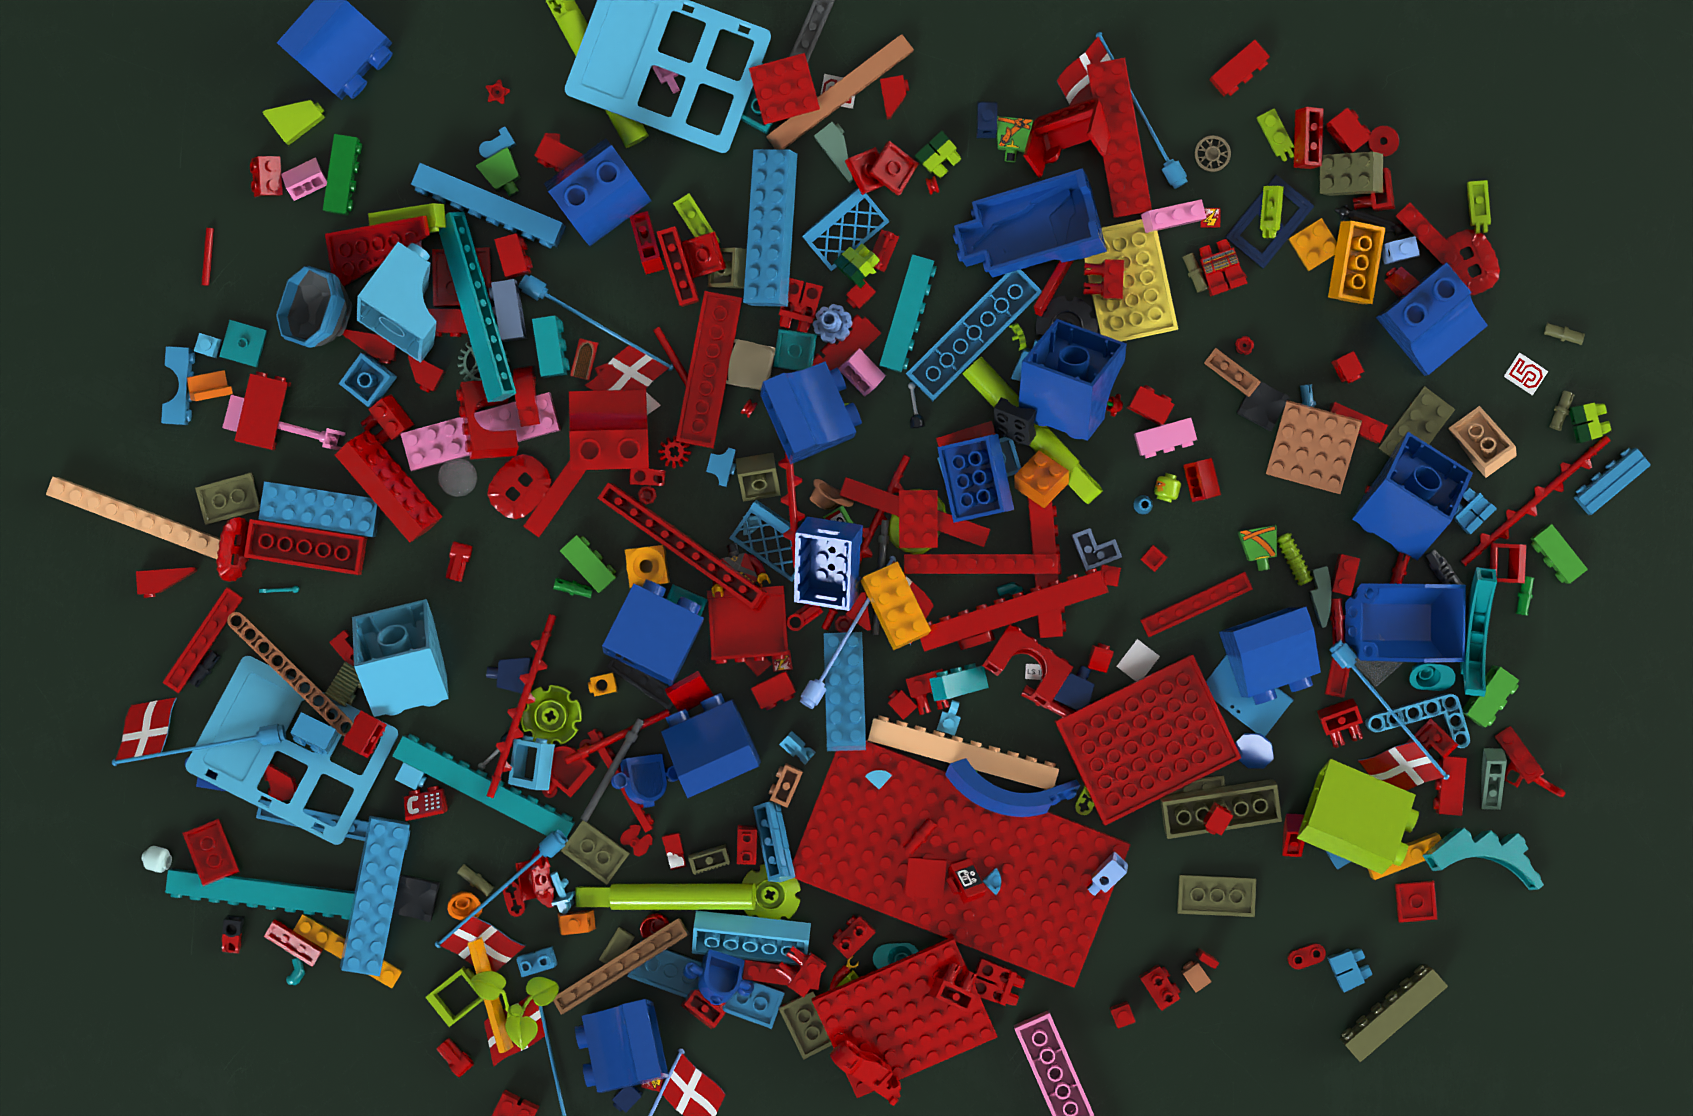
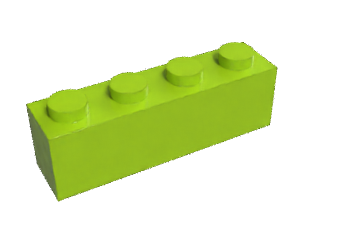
[368,203,446,233]

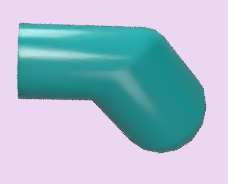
[286,958,305,985]

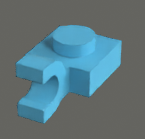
[937,700,961,736]
[779,731,816,764]

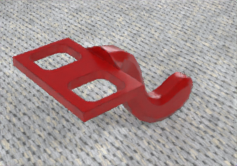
[1504,757,1566,797]

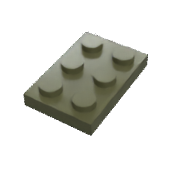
[195,473,261,525]
[561,820,630,885]
[778,990,832,1060]

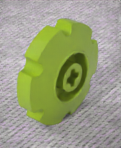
[521,685,582,745]
[742,863,801,920]

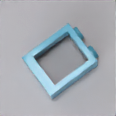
[508,736,555,790]

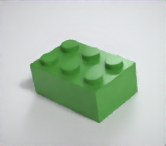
[1462,665,1519,727]

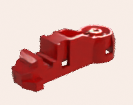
[830,1040,901,1106]

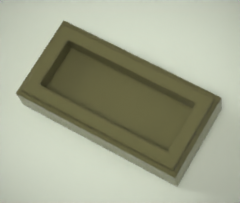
[599,927,635,964]

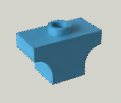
[706,448,736,487]

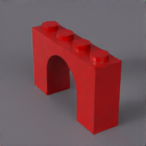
[456,381,519,459]
[982,624,1073,709]

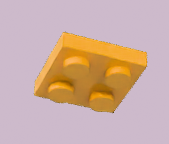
[1288,218,1337,271]

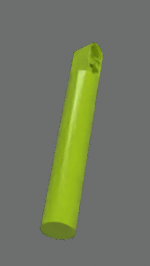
[546,0,649,148]
[963,356,1103,504]
[575,883,756,910]

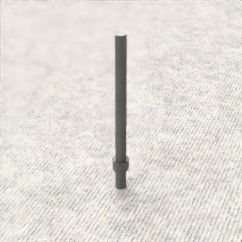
[871,520,890,635]
[581,718,644,822]

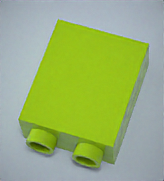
[1297,759,1419,874]

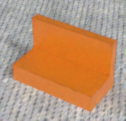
[186,370,233,401]

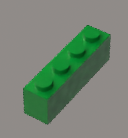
[323,134,362,215]

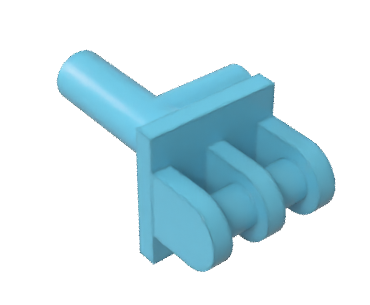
[550,872,575,914]

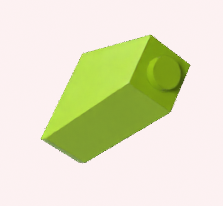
[262,100,325,145]

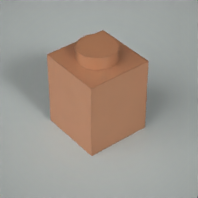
[1181,961,1211,992]

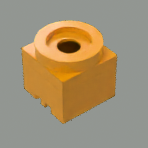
[625,545,670,588]

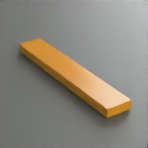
[468,937,514,1053]

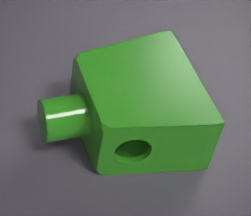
[476,147,520,197]

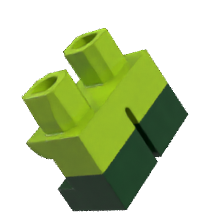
[915,131,961,179]
[833,243,880,289]
[1569,403,1611,443]

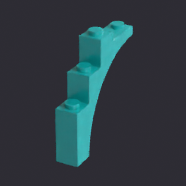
[1460,567,1497,697]
[1422,828,1544,890]

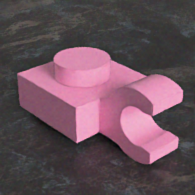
[652,66,680,94]

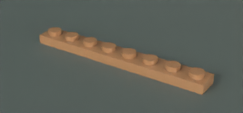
[553,918,690,1015]

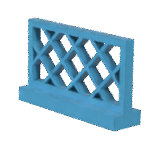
[801,187,890,271]
[729,500,795,582]

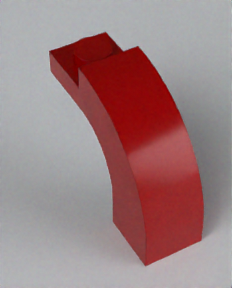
[513,365,540,427]

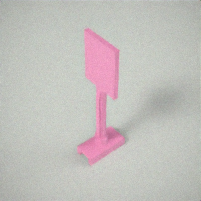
[222,395,346,451]

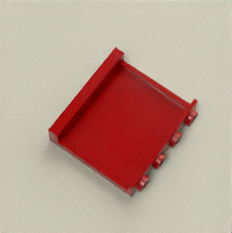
[707,586,789,664]

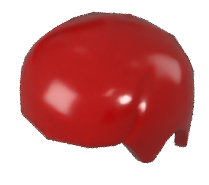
[640,913,670,938]

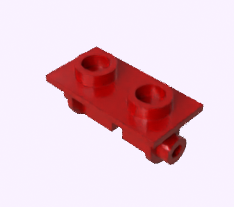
[872,229,899,272]

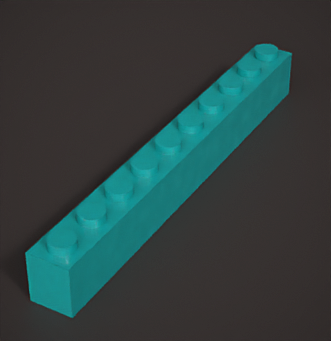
[439,212,516,402]
[393,734,575,838]
[165,868,355,920]

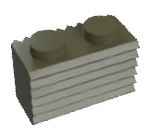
[325,662,362,707]
[688,844,731,875]

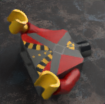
[712,543,771,597]

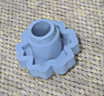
[813,304,853,344]

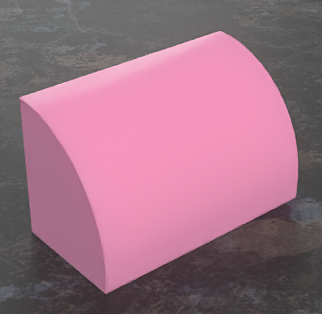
[281,157,327,201]
[839,348,886,397]

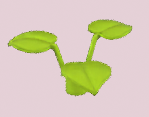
[470,971,559,1050]

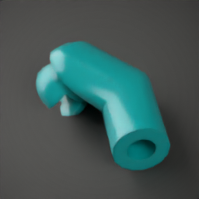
[996,582,1025,596]

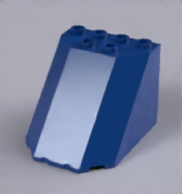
[1345,583,1466,662]

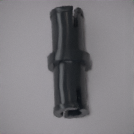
[188,650,221,688]

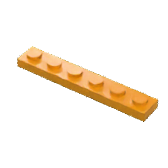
[293,914,402,988]

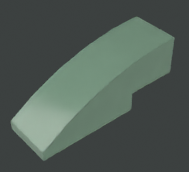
[1309,566,1332,628]

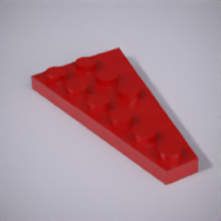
[325,216,430,287]

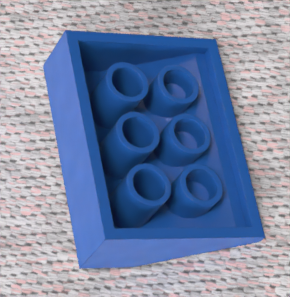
[937,434,1014,523]

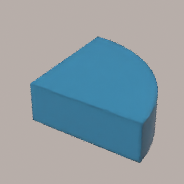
[982,868,1001,895]

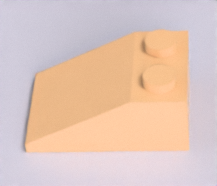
[1449,406,1517,478]

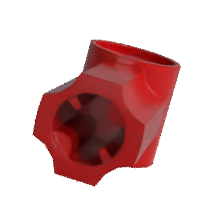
[445,541,473,582]
[786,604,823,631]
[436,1038,474,1078]

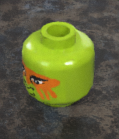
[1154,473,1181,502]

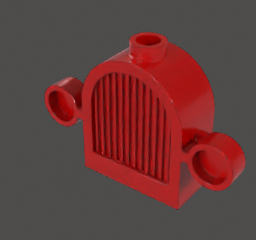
[542,739,597,798]

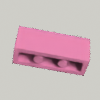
[1141,199,1206,233]
[1134,418,1197,458]

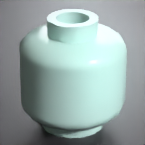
[142,846,172,873]

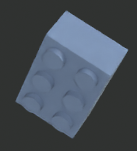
[489,279,527,342]

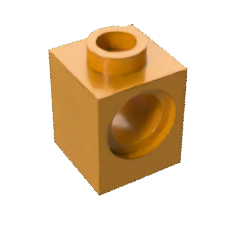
[588,672,618,697]

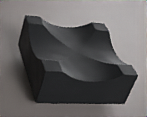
[1236,380,1290,431]
[994,397,1036,446]
[392,875,440,922]

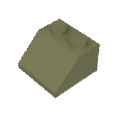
[708,248,747,289]
[736,453,781,502]

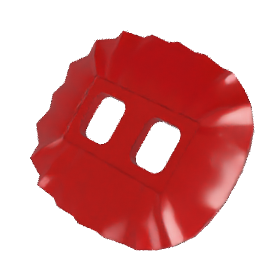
[1447,229,1500,295]
[487,454,551,519]
[216,517,249,582]

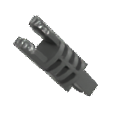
[1426,549,1463,585]

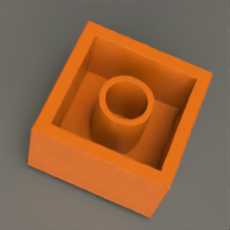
[1014,451,1069,508]

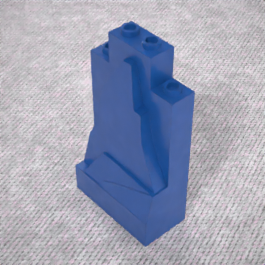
[953,168,1107,278]

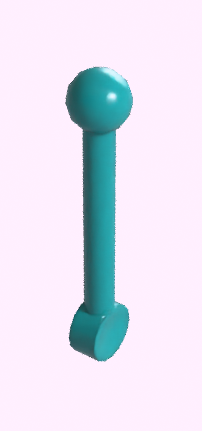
[259,585,299,593]

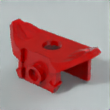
[516,846,554,908]

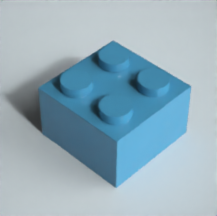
[339,353,397,407]
[290,712,338,755]

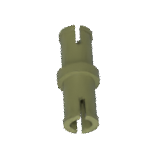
[1182,253,1209,293]
[1544,323,1585,345]
[1549,391,1575,431]
[457,864,494,897]

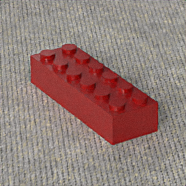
[335,430,442,542]
[244,519,367,575]

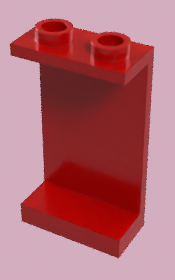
[234,371,291,450]

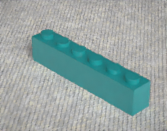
[879,254,937,372]

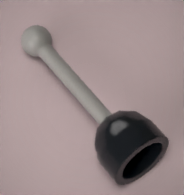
[908,382,925,429]
[478,732,514,770]

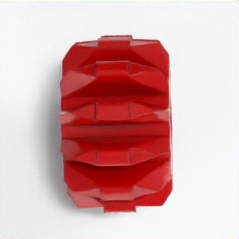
[658,436,691,468]

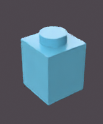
[194,333,222,358]
[395,762,427,790]

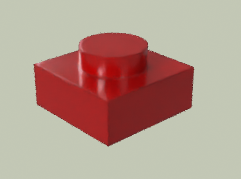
[1100,565,1121,587]

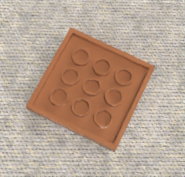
[1266,400,1362,494]

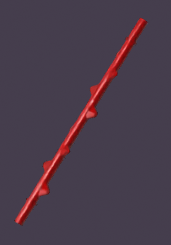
[775,430,805,568]
[1460,435,1611,566]
[821,455,910,631]
[486,614,557,798]

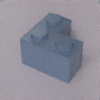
[1071,528,1122,571]

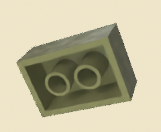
[1320,152,1383,196]

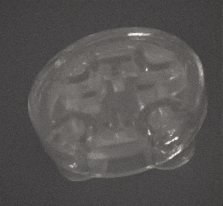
[438,458,477,497]

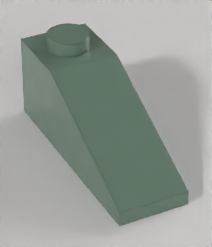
[814,122,853,183]
[1481,748,1507,810]

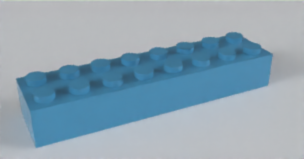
[743,150,798,306]
[411,163,566,249]
[906,269,1042,401]
[340,816,410,976]

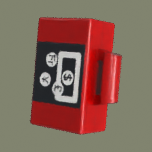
[947,858,987,904]

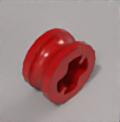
[925,176,939,195]
[741,399,757,418]

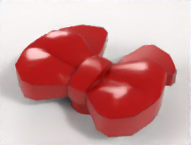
[620,824,653,856]

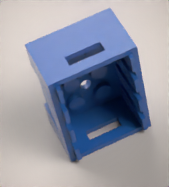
[794,517,863,611]

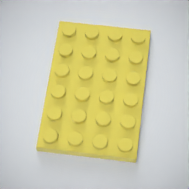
[1084,219,1178,342]

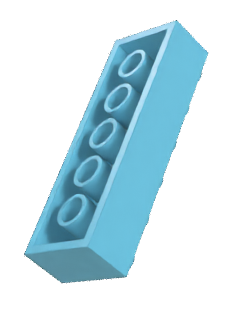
[692,911,811,965]

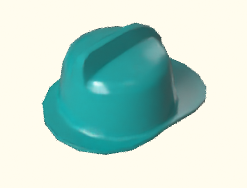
[1410,662,1455,691]
[873,943,918,969]

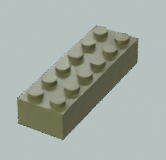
[1160,779,1282,839]
[1340,964,1448,1062]

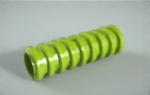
[1277,533,1313,586]

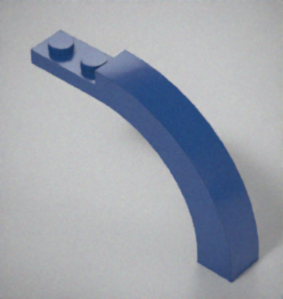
[945,758,1080,817]

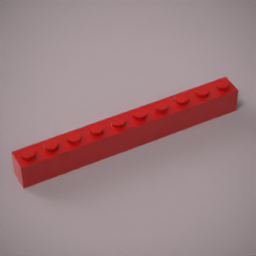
[598,482,767,609]
[920,568,1109,652]

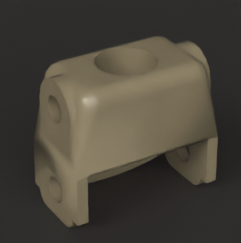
[726,339,776,390]

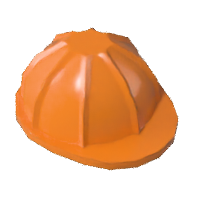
[447,891,483,920]

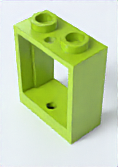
[426,966,484,1027]

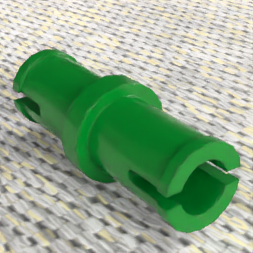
[1516,576,1535,615]
[553,578,593,599]

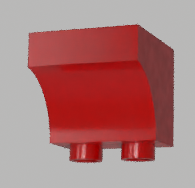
[569,389,649,470]

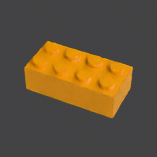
[1328,221,1385,304]
[861,561,931,650]

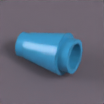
[1134,495,1153,514]

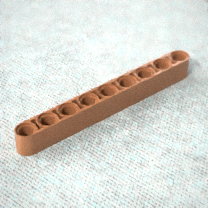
[766,34,914,150]
[227,612,354,736]

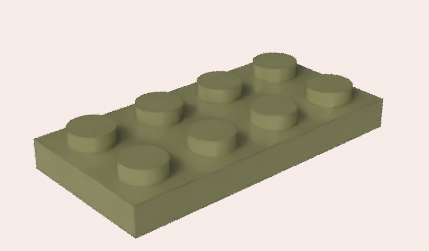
[1378,386,1455,457]
[1177,874,1256,917]

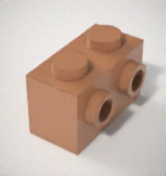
[768,763,803,808]

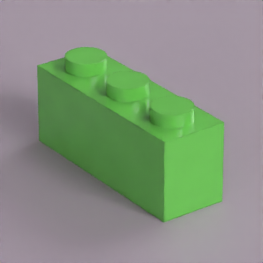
[1530,524,1588,584]
[560,535,617,593]

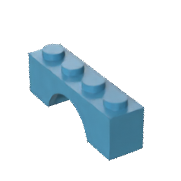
[161,346,195,425]

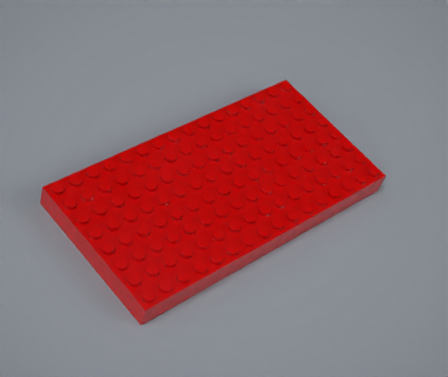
[792,740,1131,988]

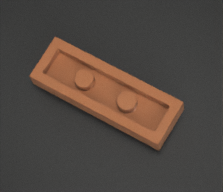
[1204,348,1261,397]

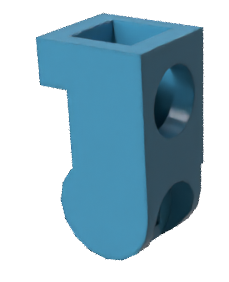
[479,126,516,159]

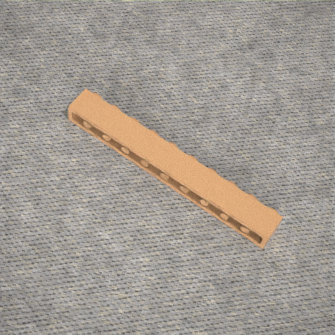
[46,477,236,559]
[868,715,1059,790]

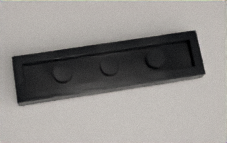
[607,654,674,710]

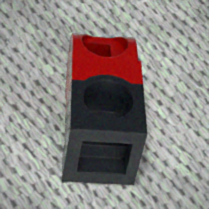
[222,915,245,954]

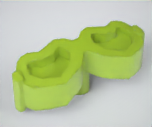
[1009,323,1027,351]

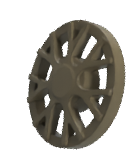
[1194,136,1231,172]

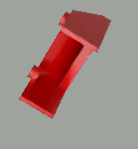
[1023,98,1110,177]

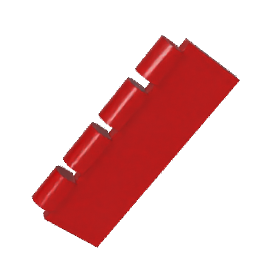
[812,314,881,371]

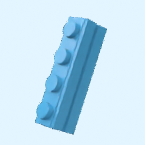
[1574,447,1651,515]
[753,802,795,882]

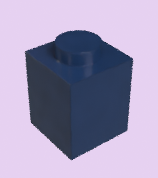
[612,1085,643,1113]

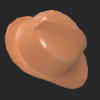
[810,479,854,510]

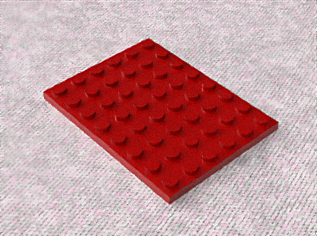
[1055,654,1242,825]
[811,937,998,1098]

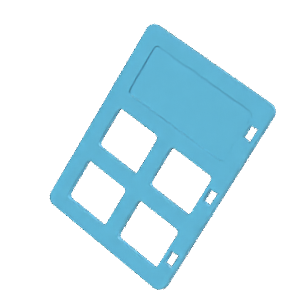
[565,0,771,153]
[186,656,398,845]

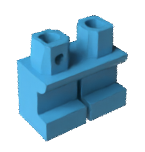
[1453,488,1497,534]
[516,946,558,977]
[1327,948,1372,992]

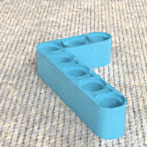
[1365,693,1470,748]

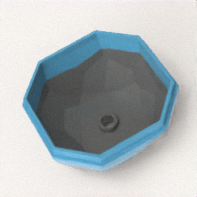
[276,266,352,348]

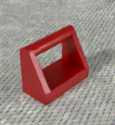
[1490,543,1526,583]

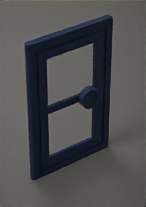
[1225,175,1314,269]

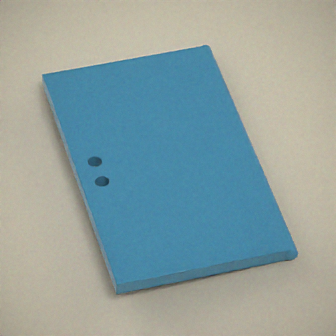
[1206,654,1294,737]

